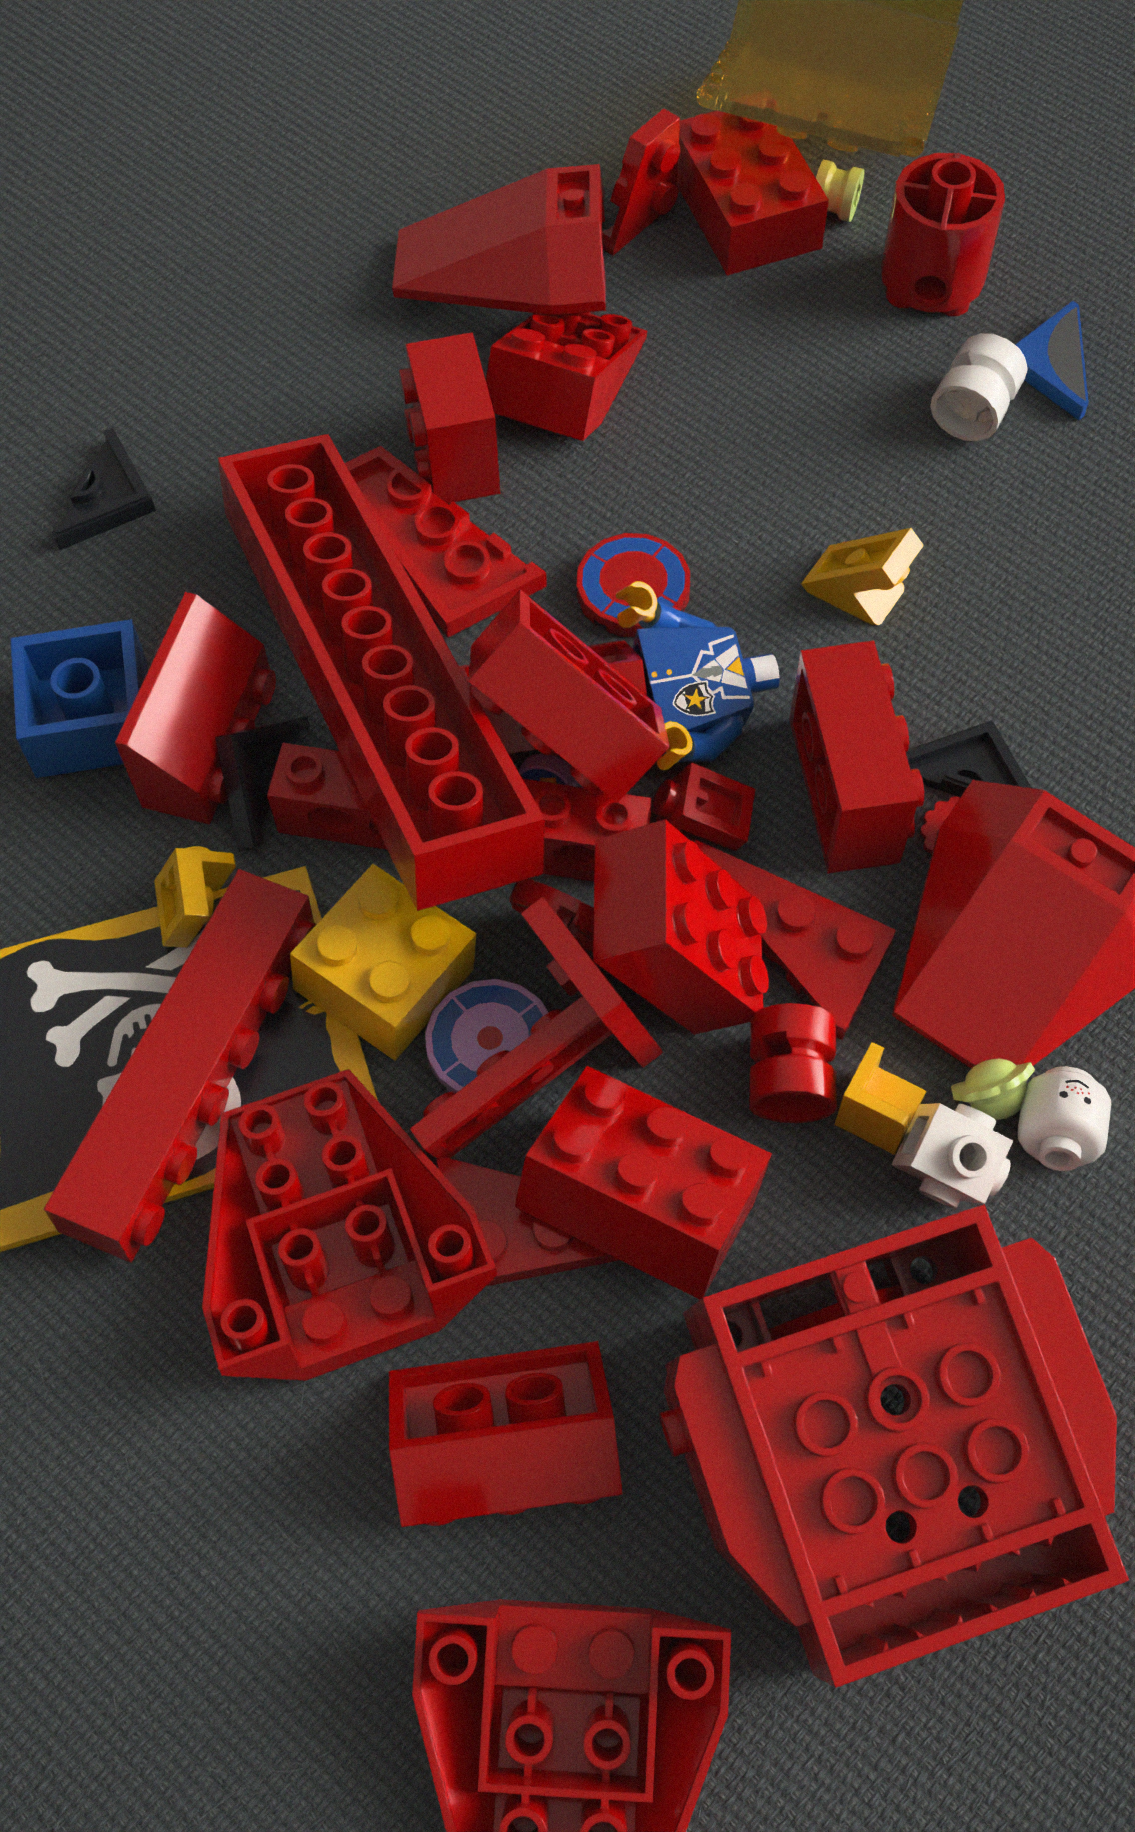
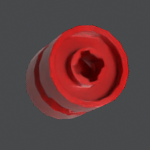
[749,1003,837,1123]

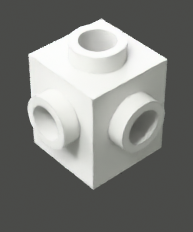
[891,1103,1013,1209]

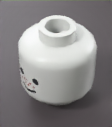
[1017,1066,1111,1171]

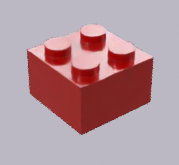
[399,332,501,504]

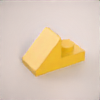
[801,528,924,626]

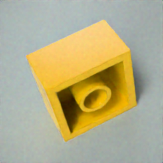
[290,864,477,1061]

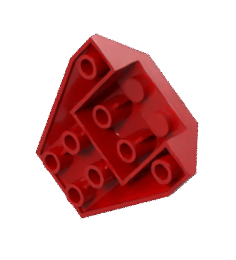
[392,164,606,316]
[892,780,1135,1069]
[202,1069,498,1381]
[412,1599,731,1832]

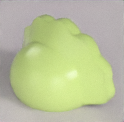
[951,1059,1035,1120]

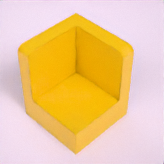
[834,1042,926,1155]

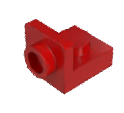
[653,762,756,851]

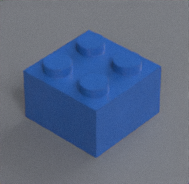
[11,619,148,778]

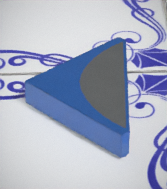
[1015,301,1089,420]

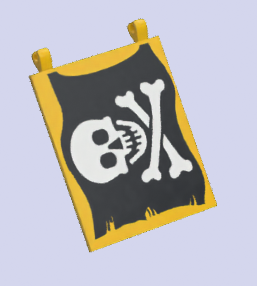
[0,866,378,1252]

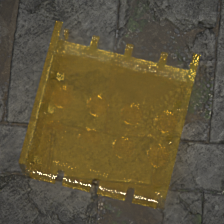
[696,0,964,157]

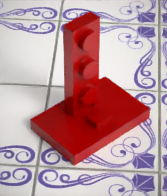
[410,897,664,1159]

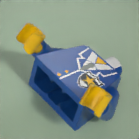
[616,581,780,770]

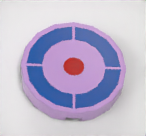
[425,979,548,1093]

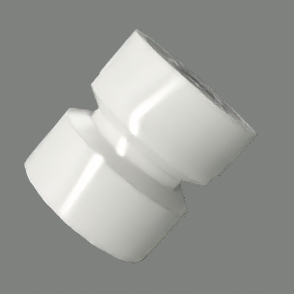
[930,333,1028,442]

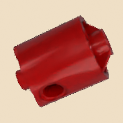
[881,153,1005,316]

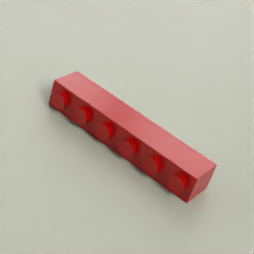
[43,869,317,1263]

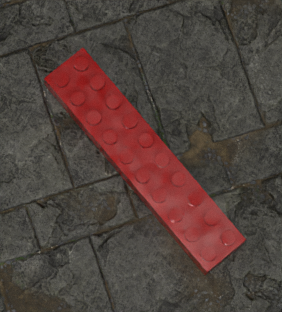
[218,434,545,911]

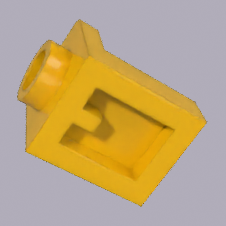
[154,846,236,948]

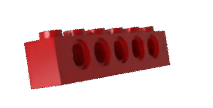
[267,743,651,882]

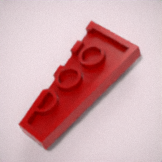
[345,446,547,637]

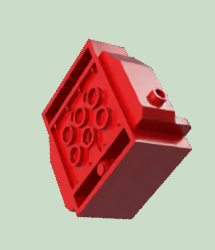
[659,1204,1129,1688]

